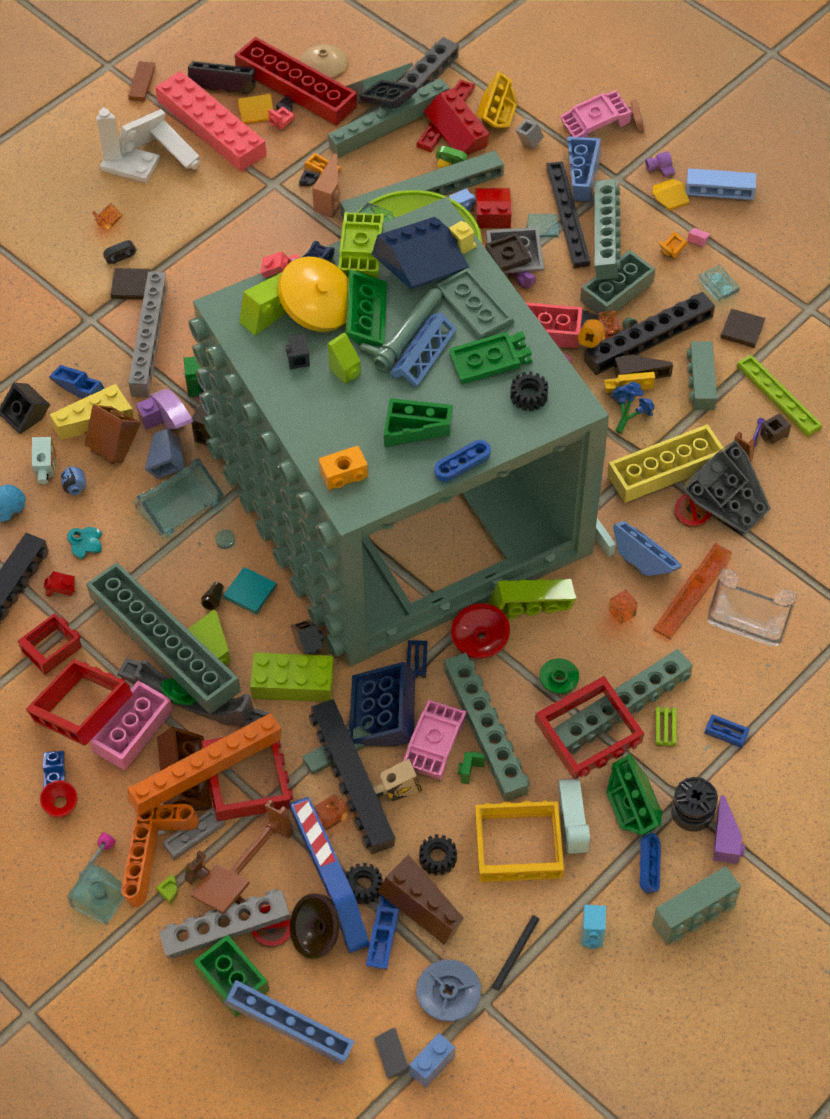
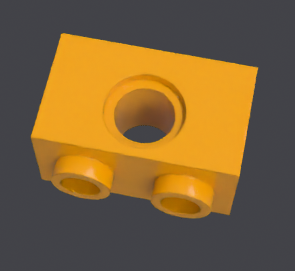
[318,446,368,490]

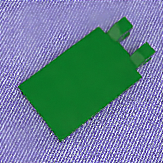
[449,331,533,385]

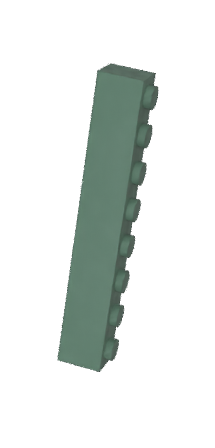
[328,78,450,158]

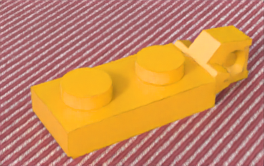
[604,372,655,393]

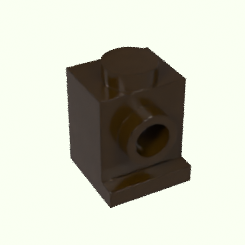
[760,413,791,444]

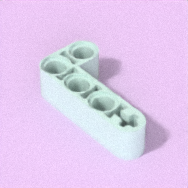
[558,778,590,854]

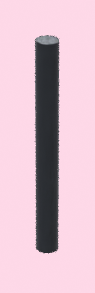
[492,915,540,991]

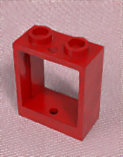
[18,613,82,675]

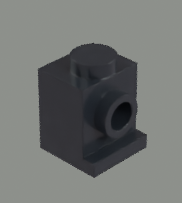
[286,334,310,369]

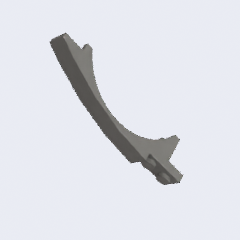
[117,658,269,727]

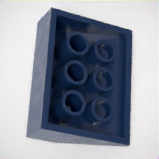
[372,217,469,289]
[349,662,416,746]

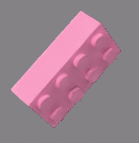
[90,680,173,771]

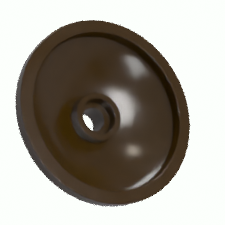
[290,893,340,959]

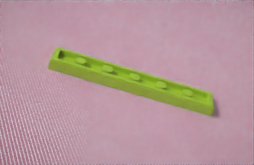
[736,355,822,437]

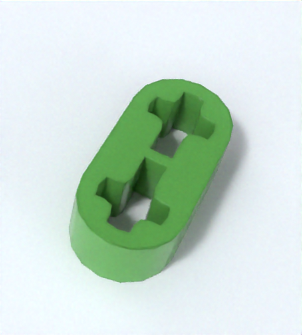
[436,146,468,165]

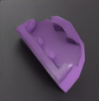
[514,272,536,289]

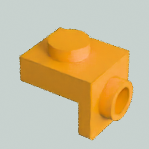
[658,231,688,259]

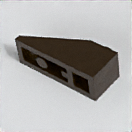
[614,355,673,379]

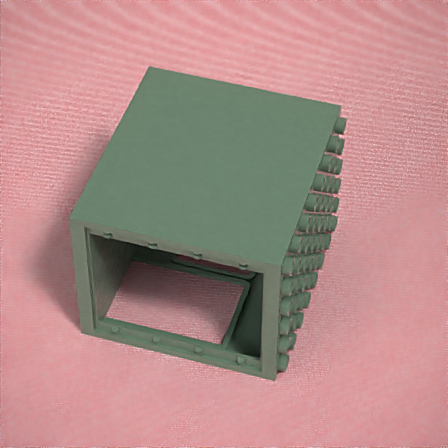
[188,197,609,667]

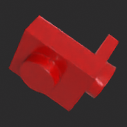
[44,571,75,597]

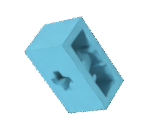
[581,905,606,949]

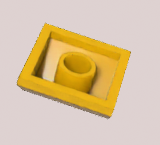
[236,94,273,124]

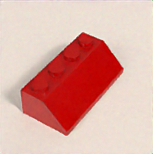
[423,88,490,155]

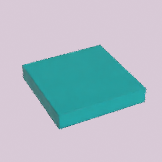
[223,567,277,615]

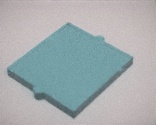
[526,214,560,237]

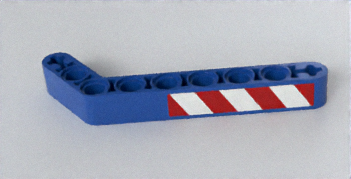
[289,796,370,953]

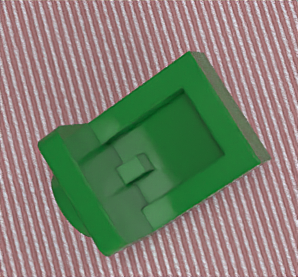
[458,752,485,784]

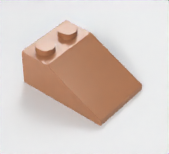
[312,153,340,218]

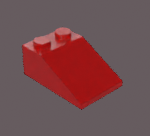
[476,188,512,229]

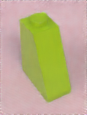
[188,610,230,666]

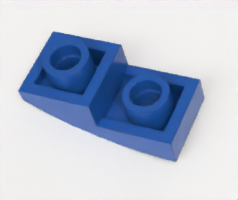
[43,751,65,788]

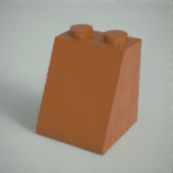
[85,404,141,464]

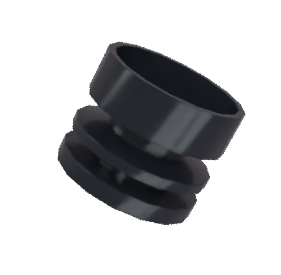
[671,777,718,832]

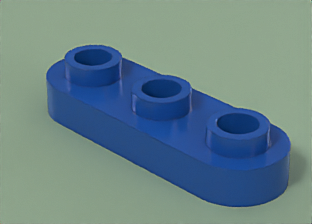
[434,440,491,482]
[639,833,661,894]

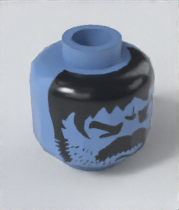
[61,466,86,495]

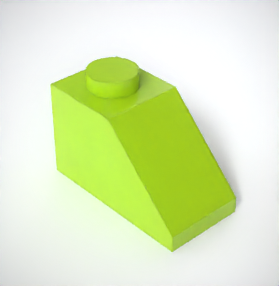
[328,333,361,384]

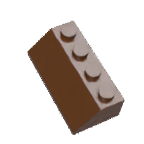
[157,726,211,811]

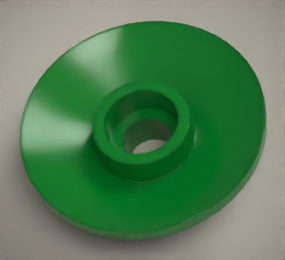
[539,658,579,694]
[160,679,197,705]

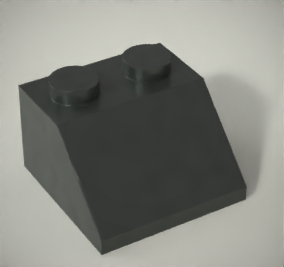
[0,382,50,434]

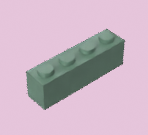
[686,341,717,410]

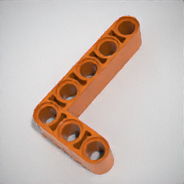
[122,804,199,907]

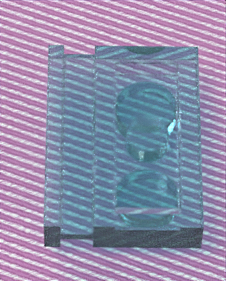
[698,264,740,302]

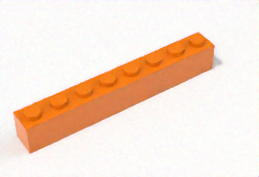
[128,713,282,816]

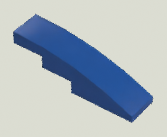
[366,895,400,970]

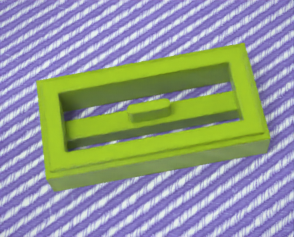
[655,707,676,746]

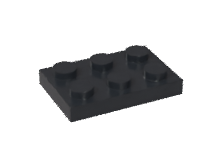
[359,80,418,108]

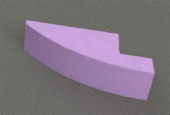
[149,389,193,429]

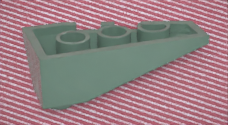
[346,63,413,102]

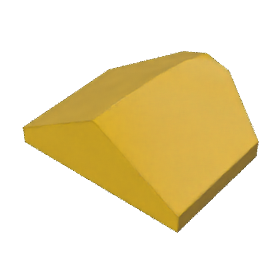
[652,179,690,211]

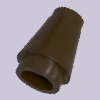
[201,582,224,611]

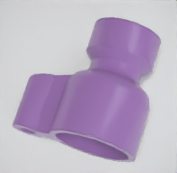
[645,151,675,177]

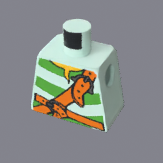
[32,437,56,484]

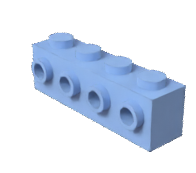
[686,168,756,200]

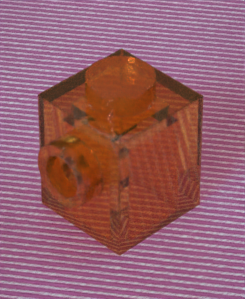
[609,590,638,625]
[314,794,347,831]

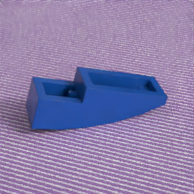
[49,365,105,399]

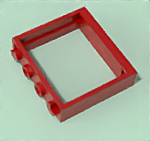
[26,659,133,746]
[534,676,644,779]
[202,737,293,821]

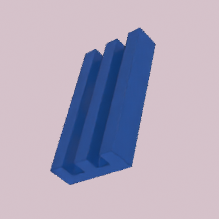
[704,714,750,748]

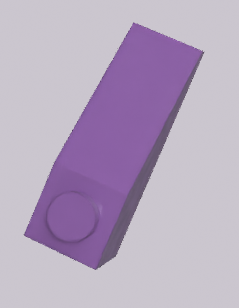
[713,796,745,864]

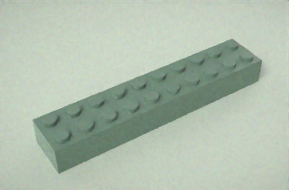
[86,562,241,714]

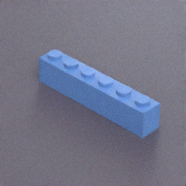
[223,980,355,1064]

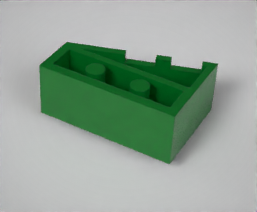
[383,398,453,447]

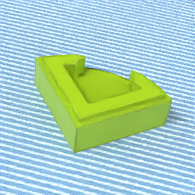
[156,874,178,904]

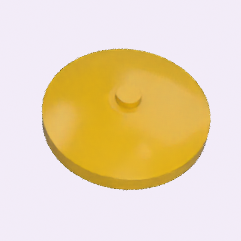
[278,257,348,332]

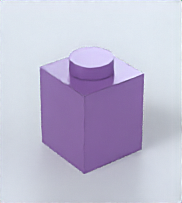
[136,397,162,430]

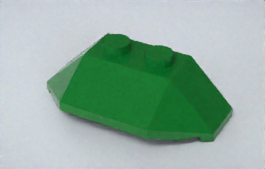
[606,754,662,836]

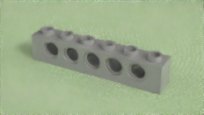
[159,889,291,959]

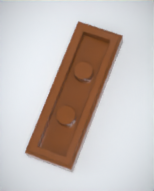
[128,61,155,101]

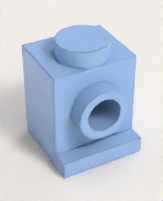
[449,188,476,211]

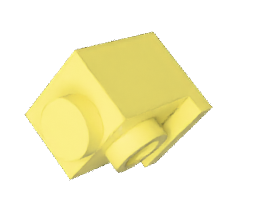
[449,221,477,254]

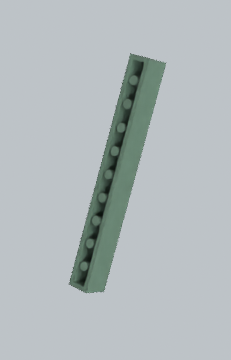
[340,151,504,219]

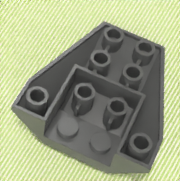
[683,440,771,534]

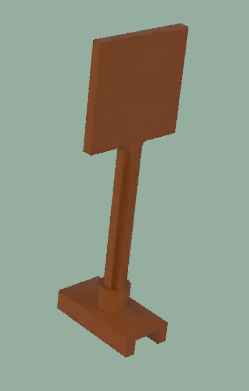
[190,800,294,915]

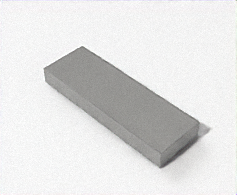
[162,808,225,860]

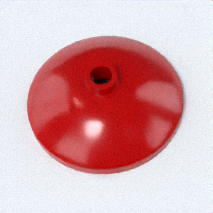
[451,603,510,659]

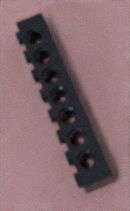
[584,292,715,375]

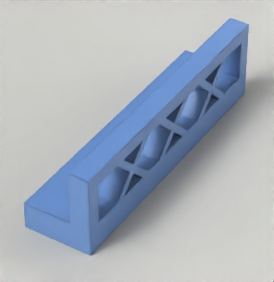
[390,312,457,387]

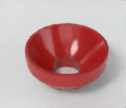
[40,780,78,818]

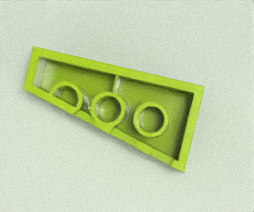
[239,272,287,336]

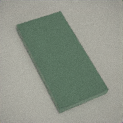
[435,268,514,340]

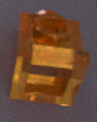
[597,310,620,340]

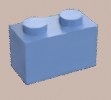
[409,1033,455,1088]

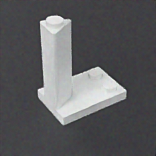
[96,108,160,183]
[119,109,200,170]

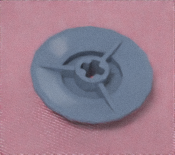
[416,960,481,1022]

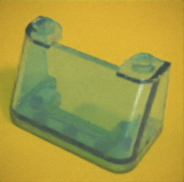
[132,458,224,537]

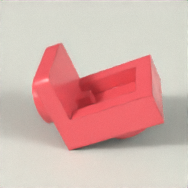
[268,107,295,130]
[260,251,292,278]

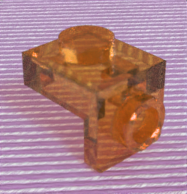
[92,203,123,230]

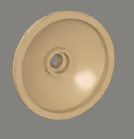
[299,44,348,79]

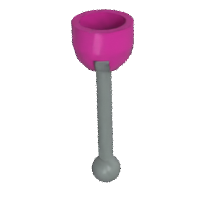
[79,832,116,879]

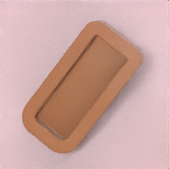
[628,99,645,132]

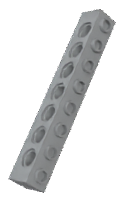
[129,272,168,397]

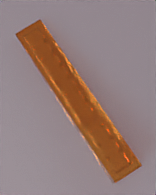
[654,543,732,640]

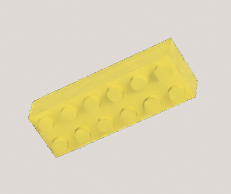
[607,424,723,503]

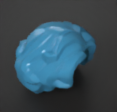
[0,484,26,522]

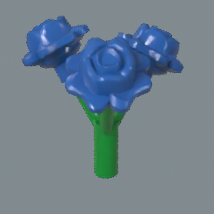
[611,382,655,434]

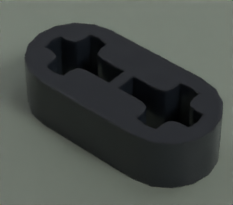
[103,240,136,264]

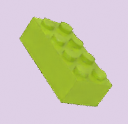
[250,652,334,702]

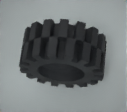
[510,371,549,411]
[419,834,457,876]
[346,863,383,905]

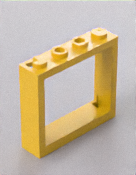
[475,800,564,882]

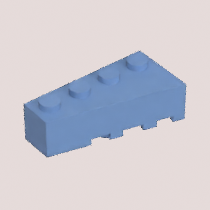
[567,137,602,201]

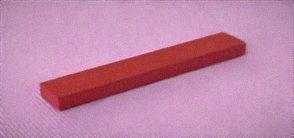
[416,79,475,152]

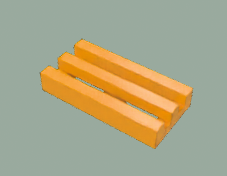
[304,153,341,175]

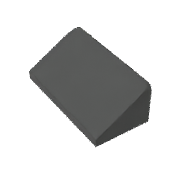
[374,1028,409,1079]

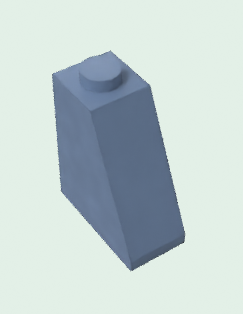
[145,428,184,479]

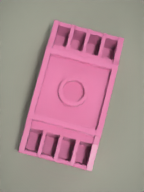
[560,90,632,138]
[403,699,466,781]

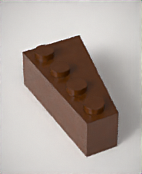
[378,854,464,945]

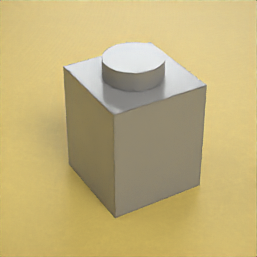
[515,119,544,149]

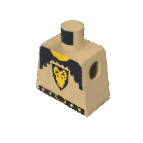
[373,759,422,801]

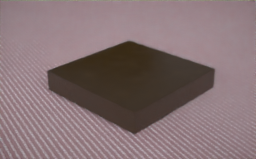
[485,233,532,272]
[111,268,150,299]
[720,308,765,348]

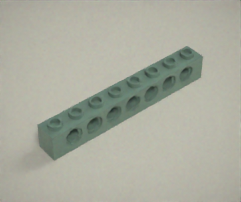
[594,179,621,280]
[553,649,693,754]
[444,653,530,802]

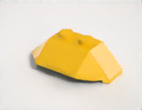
[476,71,517,129]

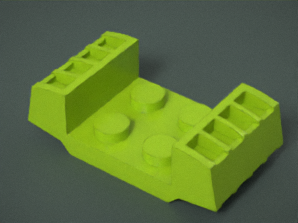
[338,212,384,279]

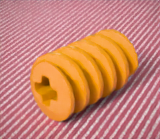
[578,320,604,348]

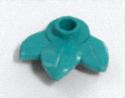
[67,527,102,559]

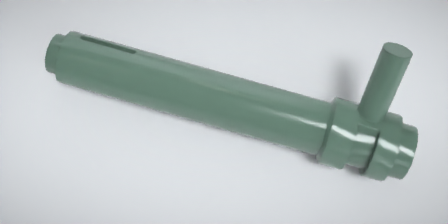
[359,288,442,371]

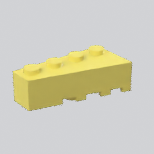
[50,384,134,440]

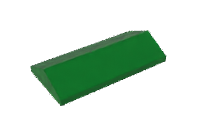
[346,270,387,347]

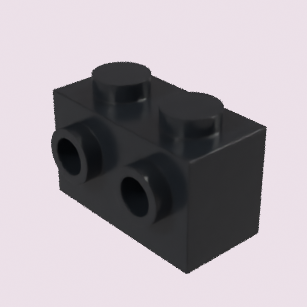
[291,619,324,655]

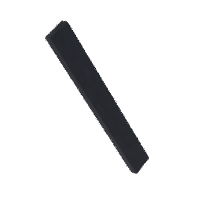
[546,161,590,268]

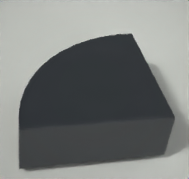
[276,95,292,112]
[299,170,320,187]

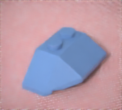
[613,521,682,576]

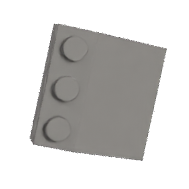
[486,227,544,273]

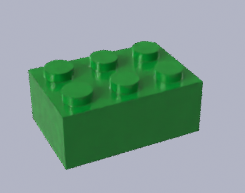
[193,935,270,1018]

